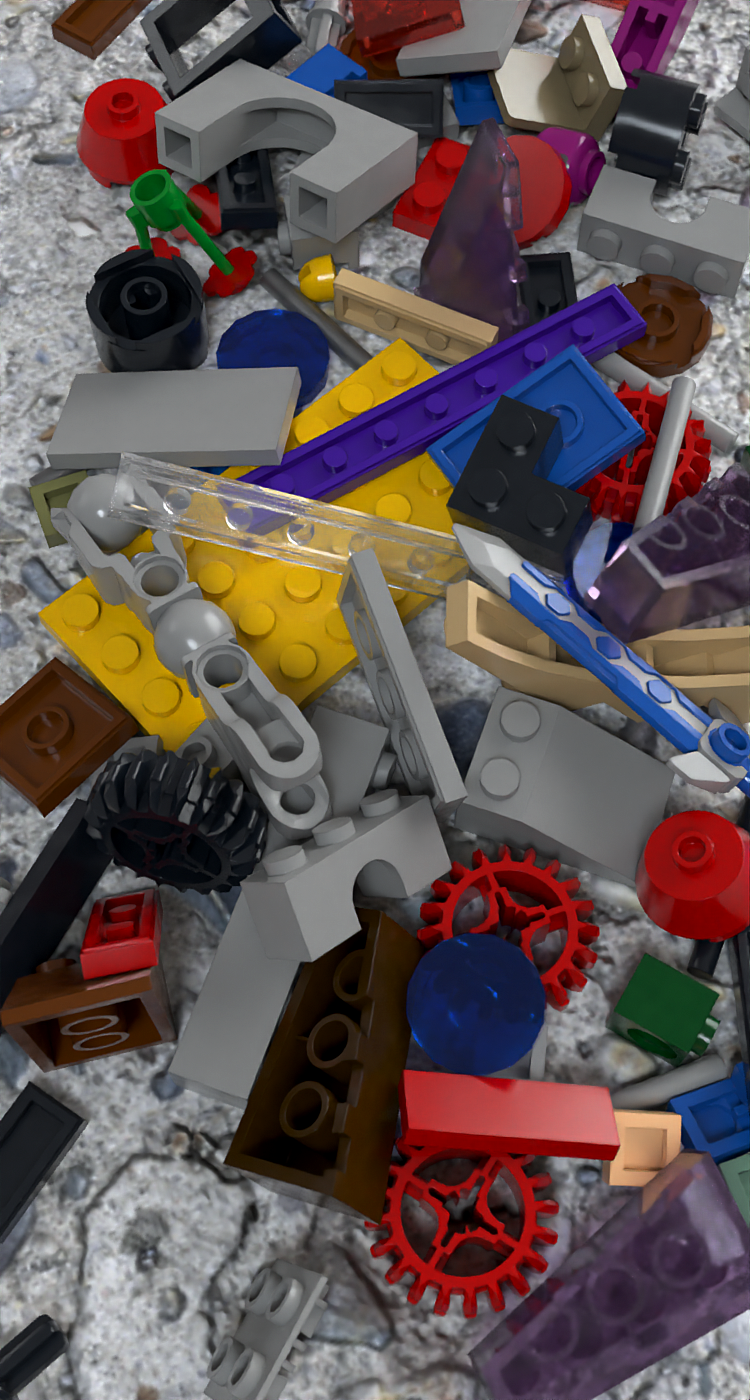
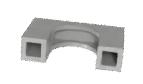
[155,59,418,244]

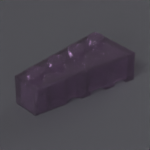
[584,461,750,645]
[467,1148,750,1400]

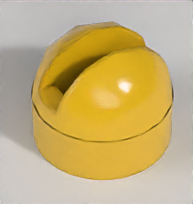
[298,254,337,302]

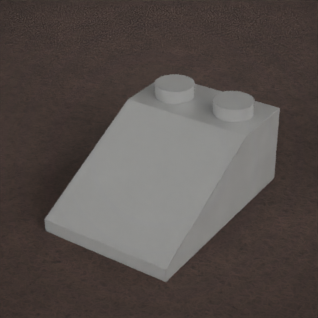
[454,686,675,888]

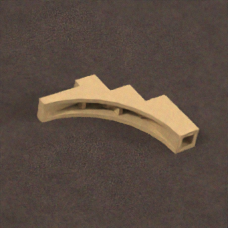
[444,580,750,724]

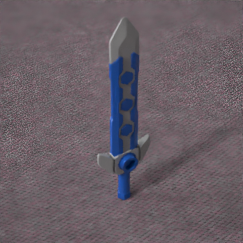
[452,523,750,798]

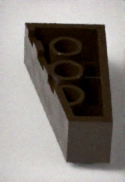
[223,907,425,1225]

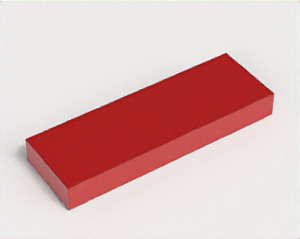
[79,888,163,980]
[398,1069,621,1161]

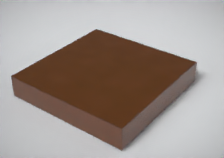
[0,657,139,818]

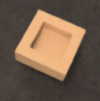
[602,1109,682,1188]

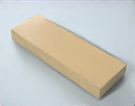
[333,268,499,365]

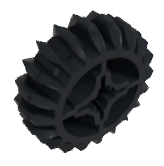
[84,749,268,895]

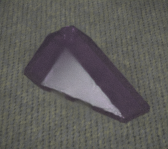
[414,117,530,343]

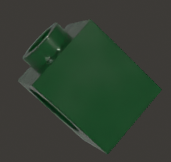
[605,952,721,1068]

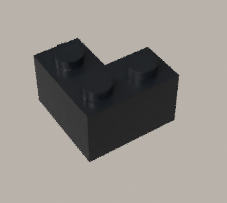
[446,395,593,577]

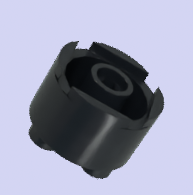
[607,68,708,197]
[85,249,209,373]

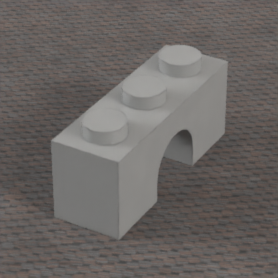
[577,164,750,299]
[240,789,453,962]

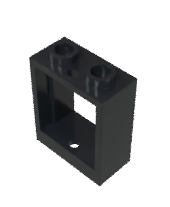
[139,0,303,101]

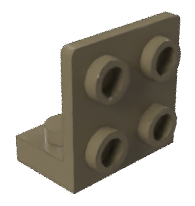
[486,14,628,142]

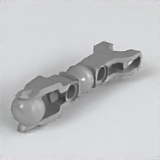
[51,468,332,840]

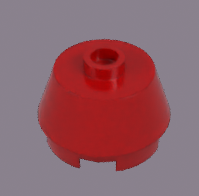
[76,78,175,189]
[635,810,750,942]

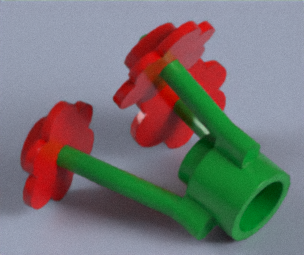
[125,169,258,298]

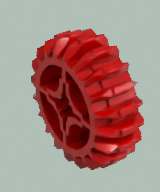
[574,379,712,533]
[417,844,600,1024]
[364,1136,559,1320]

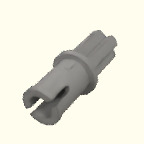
[303,0,347,61]

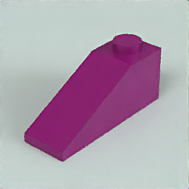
[611,0,699,118]

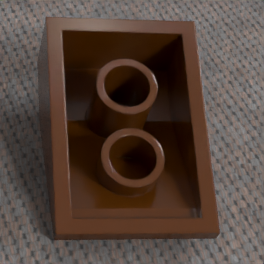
[0,957,178,1073]

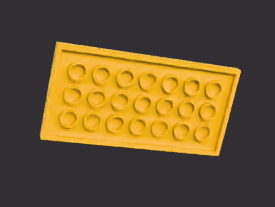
[38,338,472,753]

